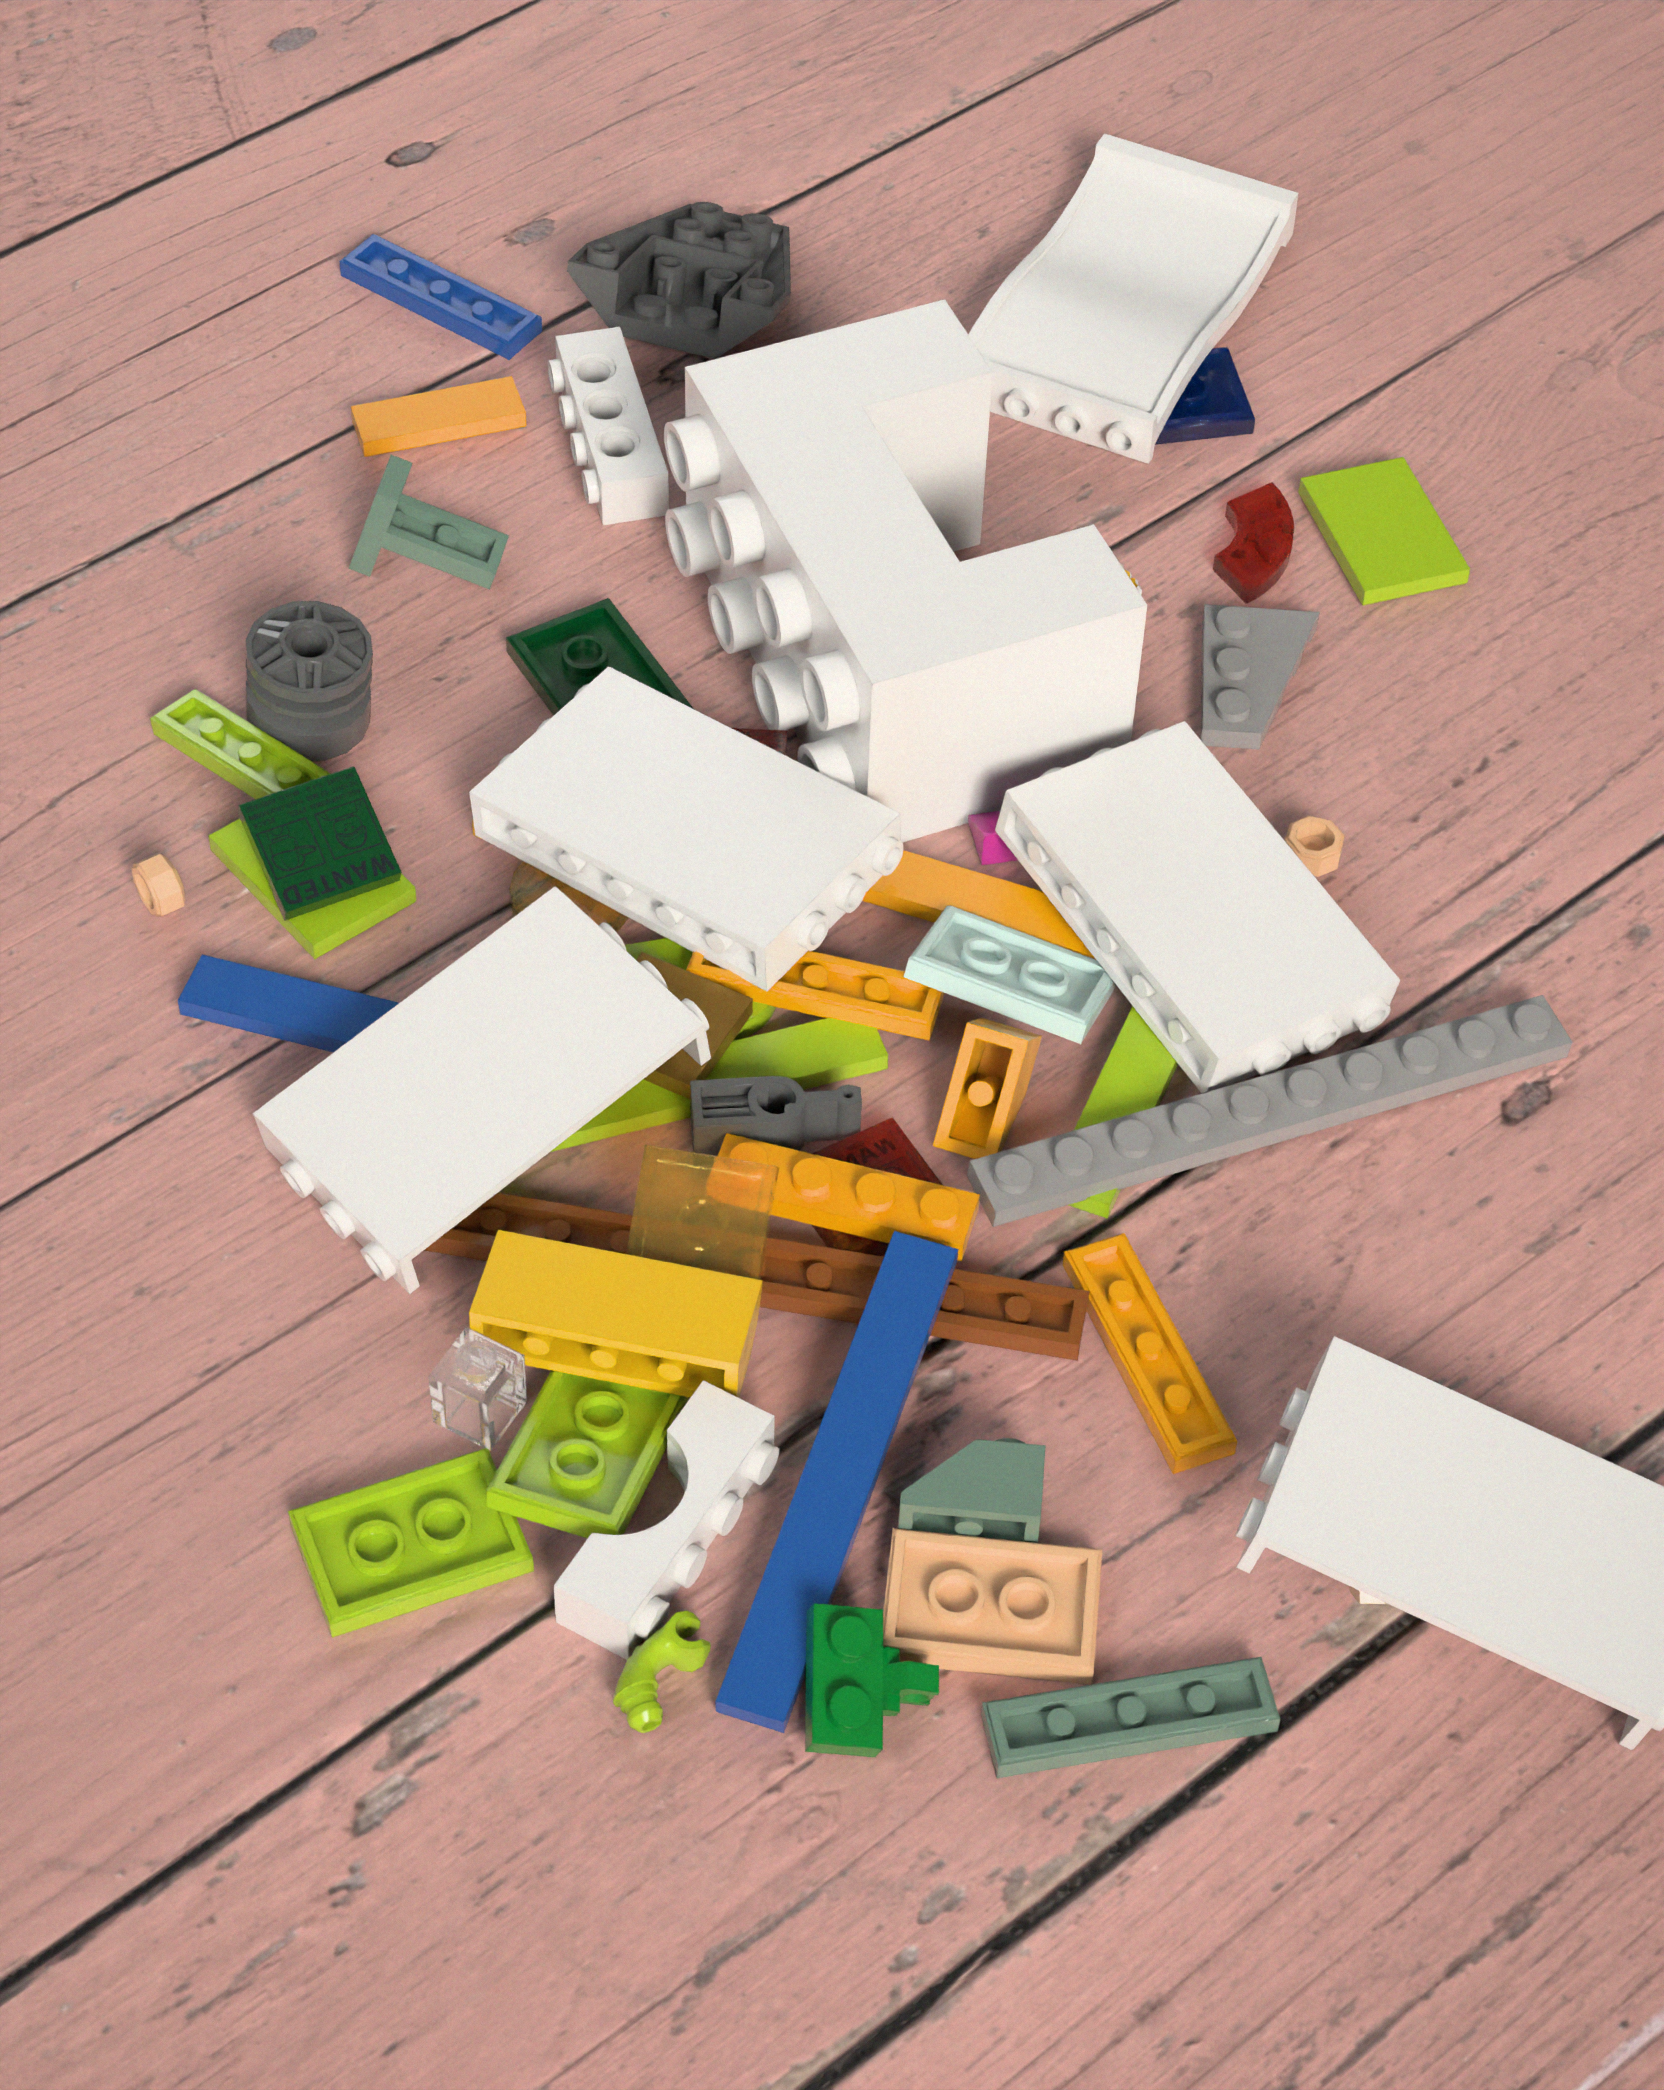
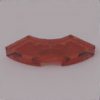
[1213,482,1294,604]

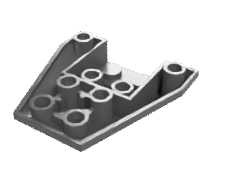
[567,202,791,359]

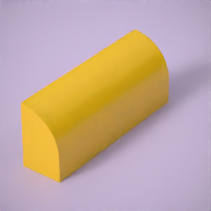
[469,1230,763,1398]

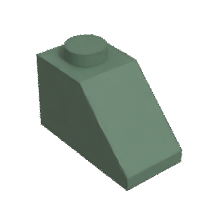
[898,1438,1046,1543]

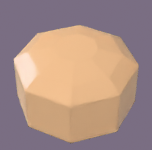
[1285,816,1345,877]
[131,854,185,917]

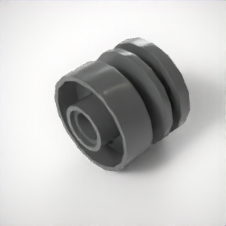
[246,601,373,761]

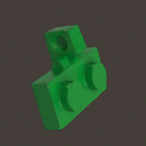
[805,1603,939,1757]

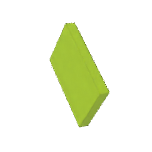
[1298,457,1470,606]
[208,818,417,960]
[486,1370,690,1539]
[288,1447,534,1638]

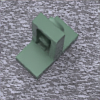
[348,454,509,590]

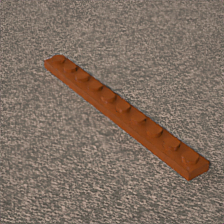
[423,1193,1089,1361]

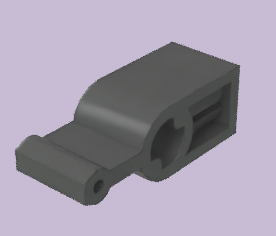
[690,1076,862,1167]

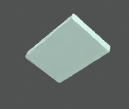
[904,905,1116,1044]

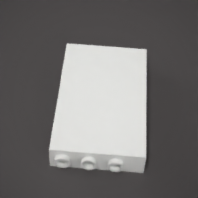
[469,666,904,992]
[995,721,1400,1094]
[253,886,711,1294]
[1235,1336,1664,1750]

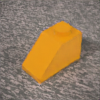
[933,1018,1042,1159]

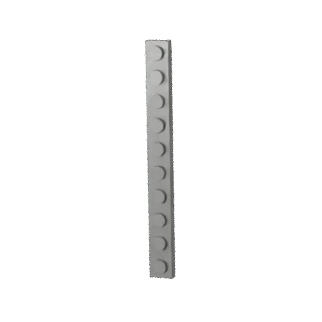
[967,995,1573,1227]

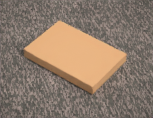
[883,1528,1102,1685]

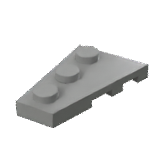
[1200,604,1320,750]

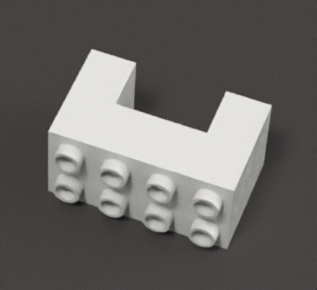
[664,299,1147,843]

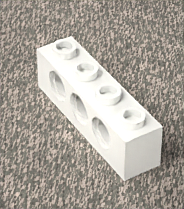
[548,327,669,525]

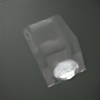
[428,1327,527,1451]

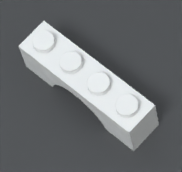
[554,1380,779,1660]

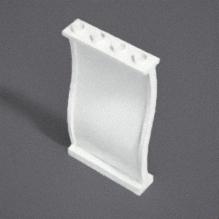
[968,133,1299,464]

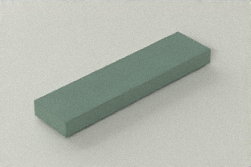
[981,1657,1280,1778]

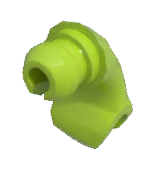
[613,1611,711,1733]

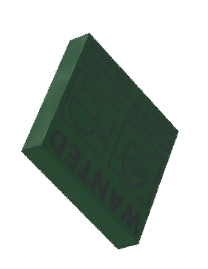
[238,766,402,921]

